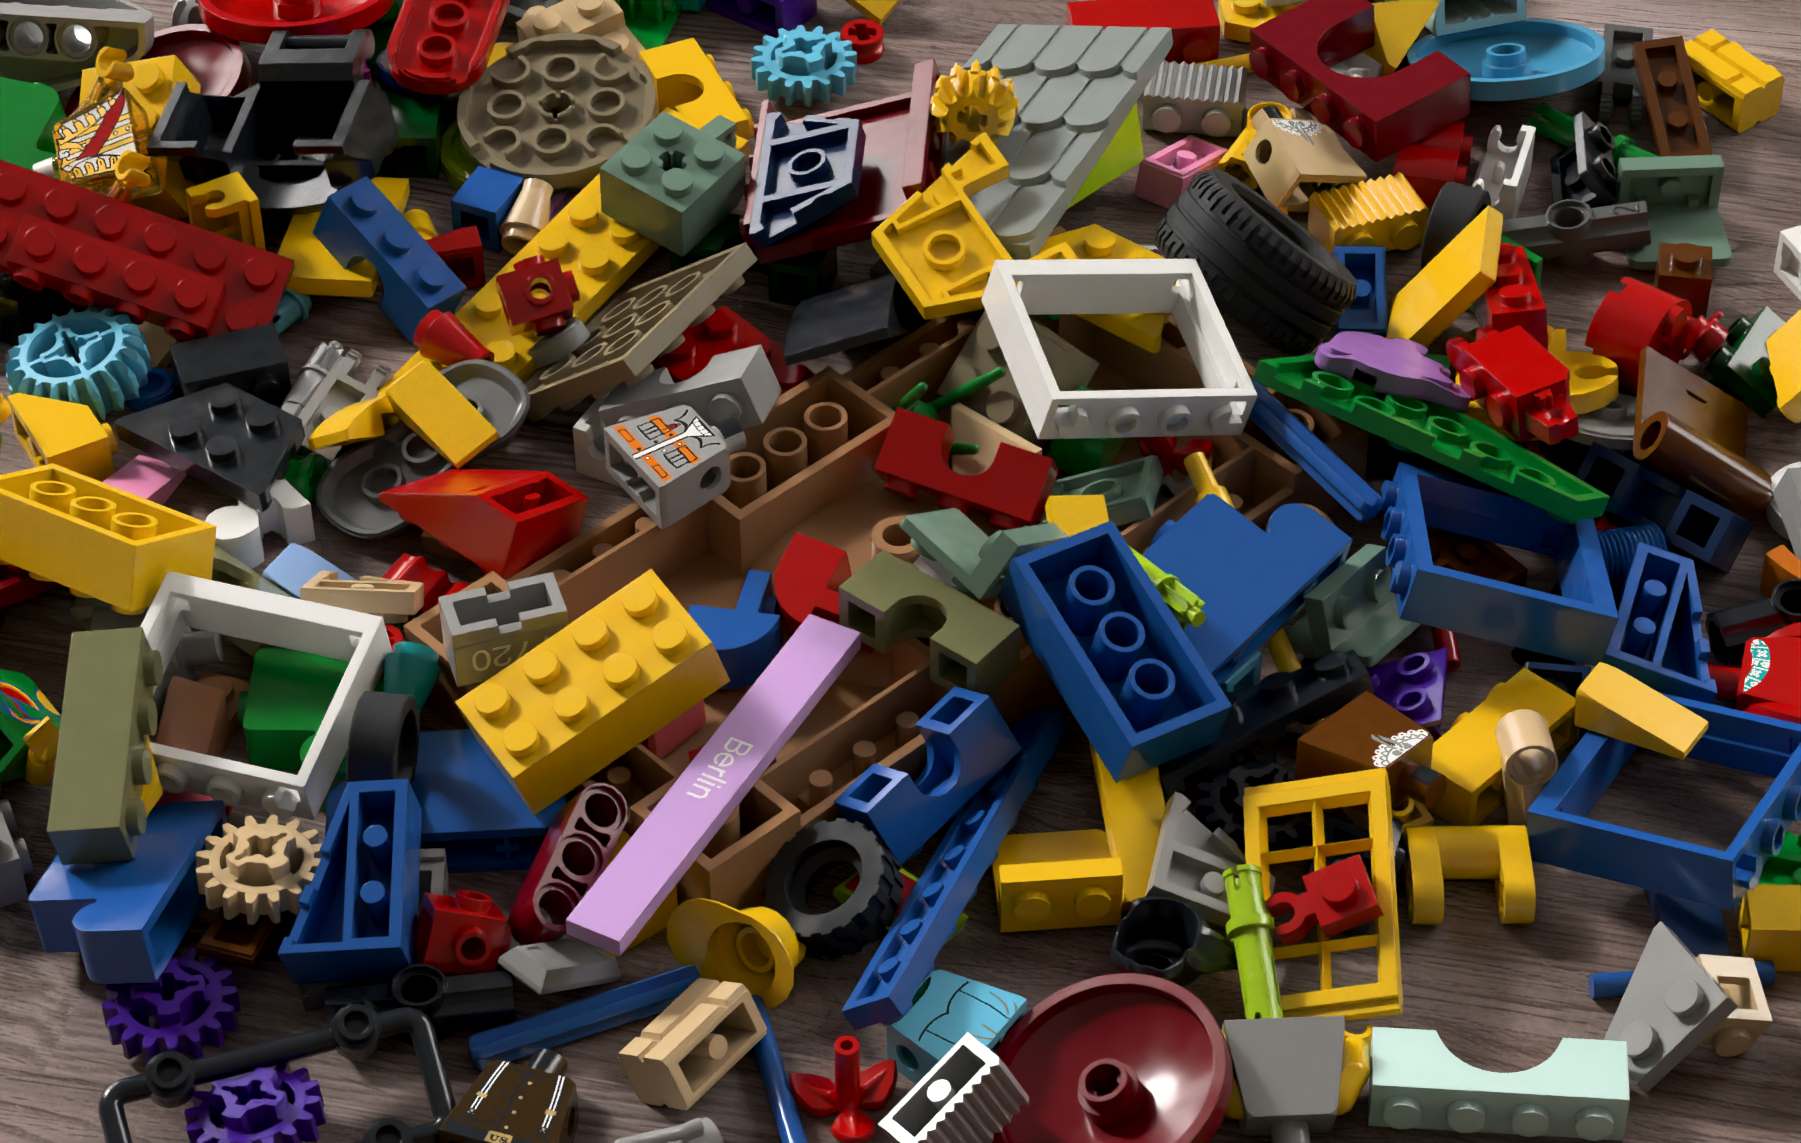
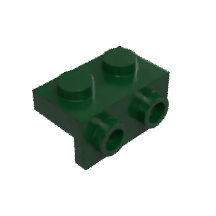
[1703,305,1786,418]

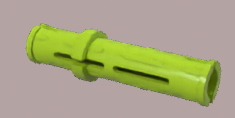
[1222,864,1284,1019]

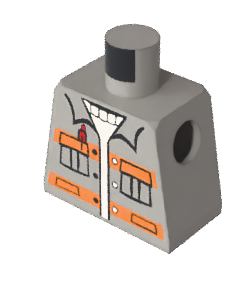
[604,405,747,530]

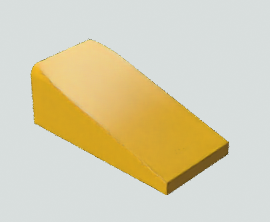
[385,360,500,469]
[1574,662,1709,760]

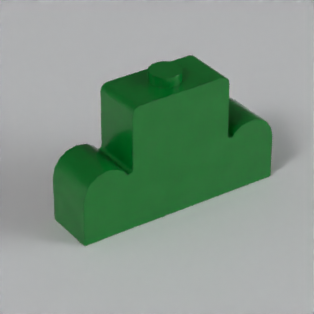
[238,613,402,812]

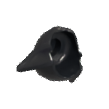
[1110,896,1238,988]

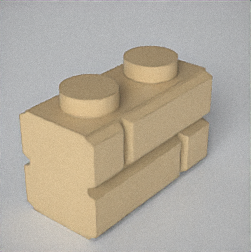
[618,978,767,1111]

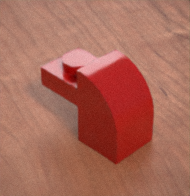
[774,532,874,653]

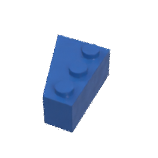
[277,779,422,984]

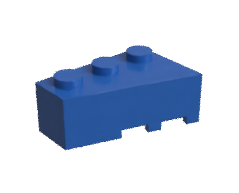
[1602,542,1717,704]

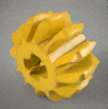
[930,59,1019,147]

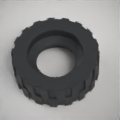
[763,818,905,959]

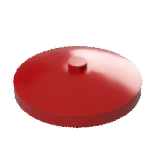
[198,0,394,44]

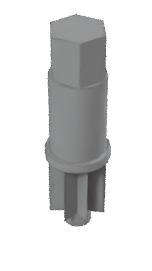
[281,340,344,417]

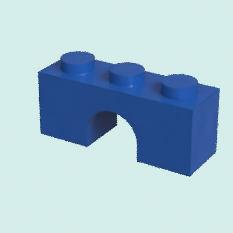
[313,176,467,344]
[833,686,1021,866]

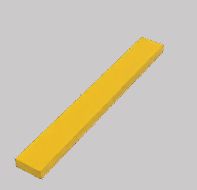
[1045,495,1166,912]

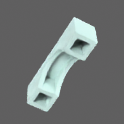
[1368,1027,1630,1141]

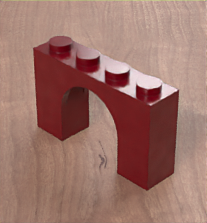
[1249,0,1471,162]

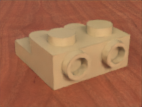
[515,0,646,61]

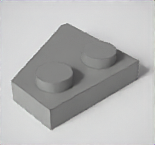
[1145,792,1276,927]
[1604,921,1739,1093]

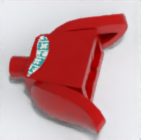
[1708,622,1801,724]

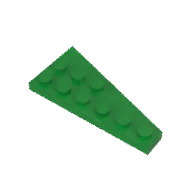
[1252,355,1610,524]

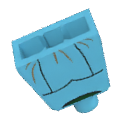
[886,969,1027,1084]

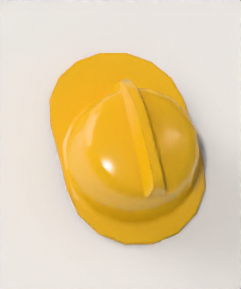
[667,898,806,1008]

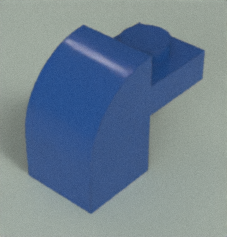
[688,570,783,689]

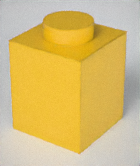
[1738,884,1801,972]

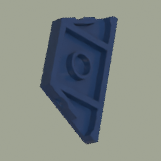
[749,112,866,250]

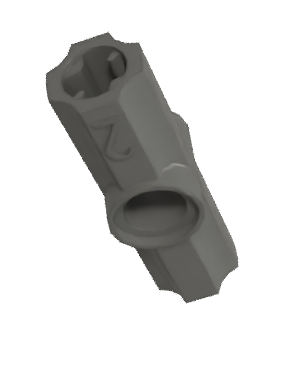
[1501,199,1651,268]

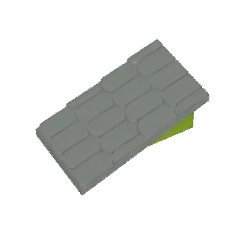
[854,24,1173,260]

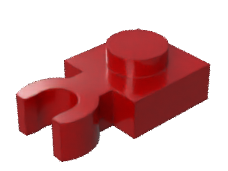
[1265,854,1384,945]

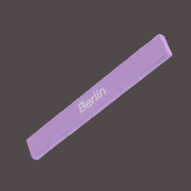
[566,614,861,956]

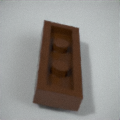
[1632,36,1713,157]

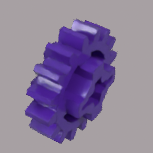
[102,948,241,1066]
[184,1062,326,1143]

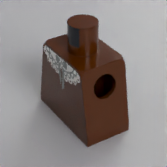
[1295,691,1447,815]

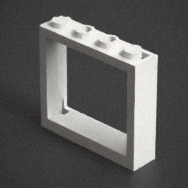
[981,259,1258,439]
[140,571,392,821]

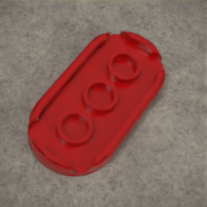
[387,0,510,95]

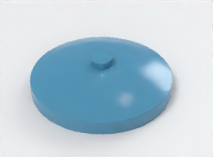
[1407,18,1606,102]

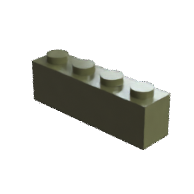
[47,627,163,865]

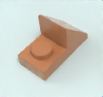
[155,670,250,757]

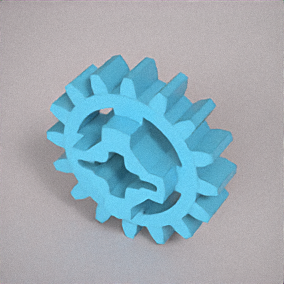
[751,25,857,107]

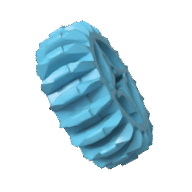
[5,305,152,421]

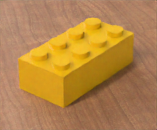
[0,463,217,615]
[455,569,730,816]

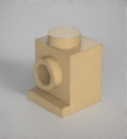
[1696,954,1773,1057]

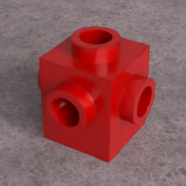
[496,255,580,336]
[416,890,511,976]

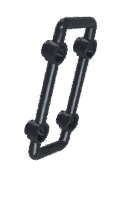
[98,1004,456,1143]

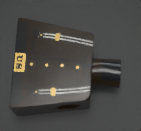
[439,1049,579,1143]

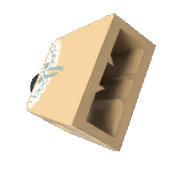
[1244,106,1367,212]

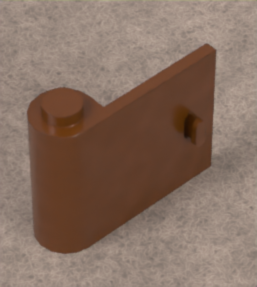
[1633,346,1773,520]

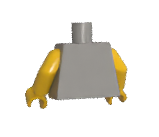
[1221,1015,1373,1143]

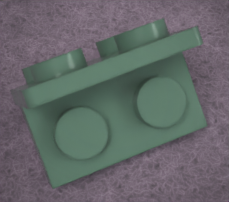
[1285,544,1421,667]

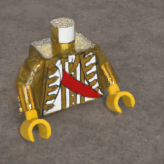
[33,46,162,204]

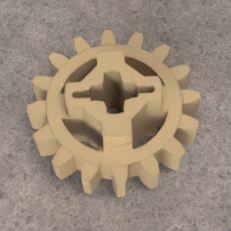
[196,814,322,925]

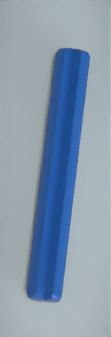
[1249,378,1382,523]
[467,965,701,1071]

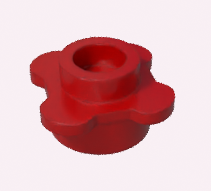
[1681,309,1729,363]

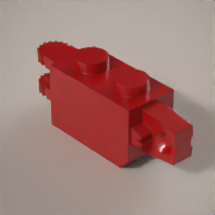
[1446,325,1579,445]

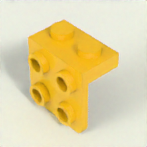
[991,829,1123,933]

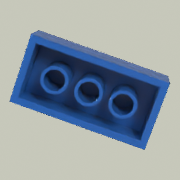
[999,520,1232,783]

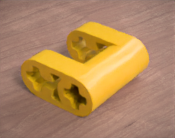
[1402,825,1536,925]

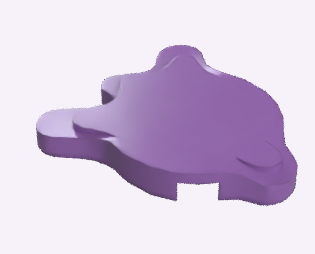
[1314,331,1471,411]

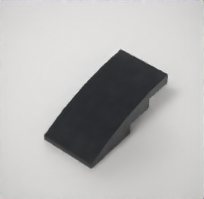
[784,273,912,366]

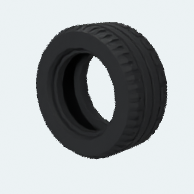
[1155,168,1358,357]

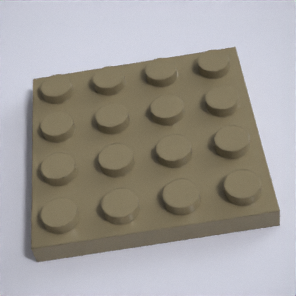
[523,242,758,423]

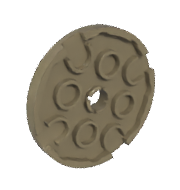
[457,33,658,189]

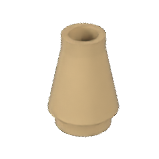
[499,178,553,255]

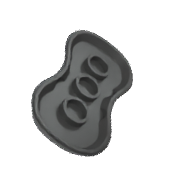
[315,359,530,541]

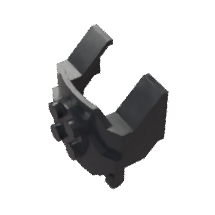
[146,29,399,215]

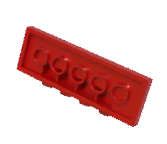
[0,159,295,342]

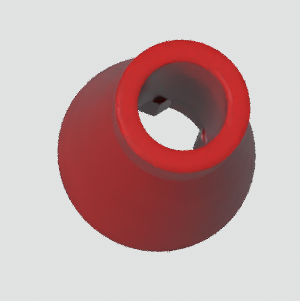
[413,310,495,367]

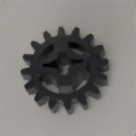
[1195,751,1324,855]

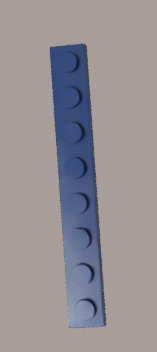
[841,706,1069,1030]

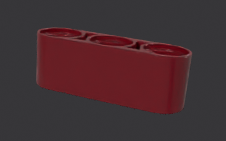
[508,783,629,946]

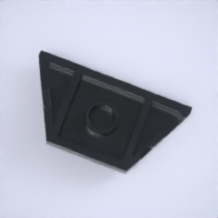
[114,383,305,512]

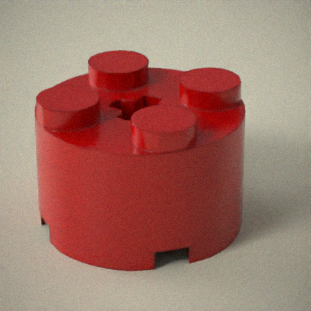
[1585,277,1701,395]

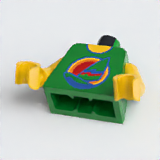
[0,669,62,786]

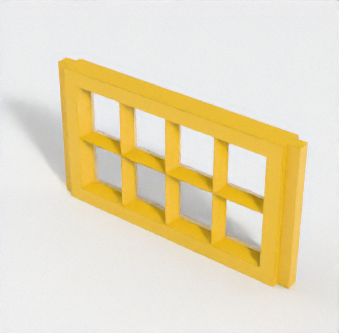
[1243,767,1403,1021]

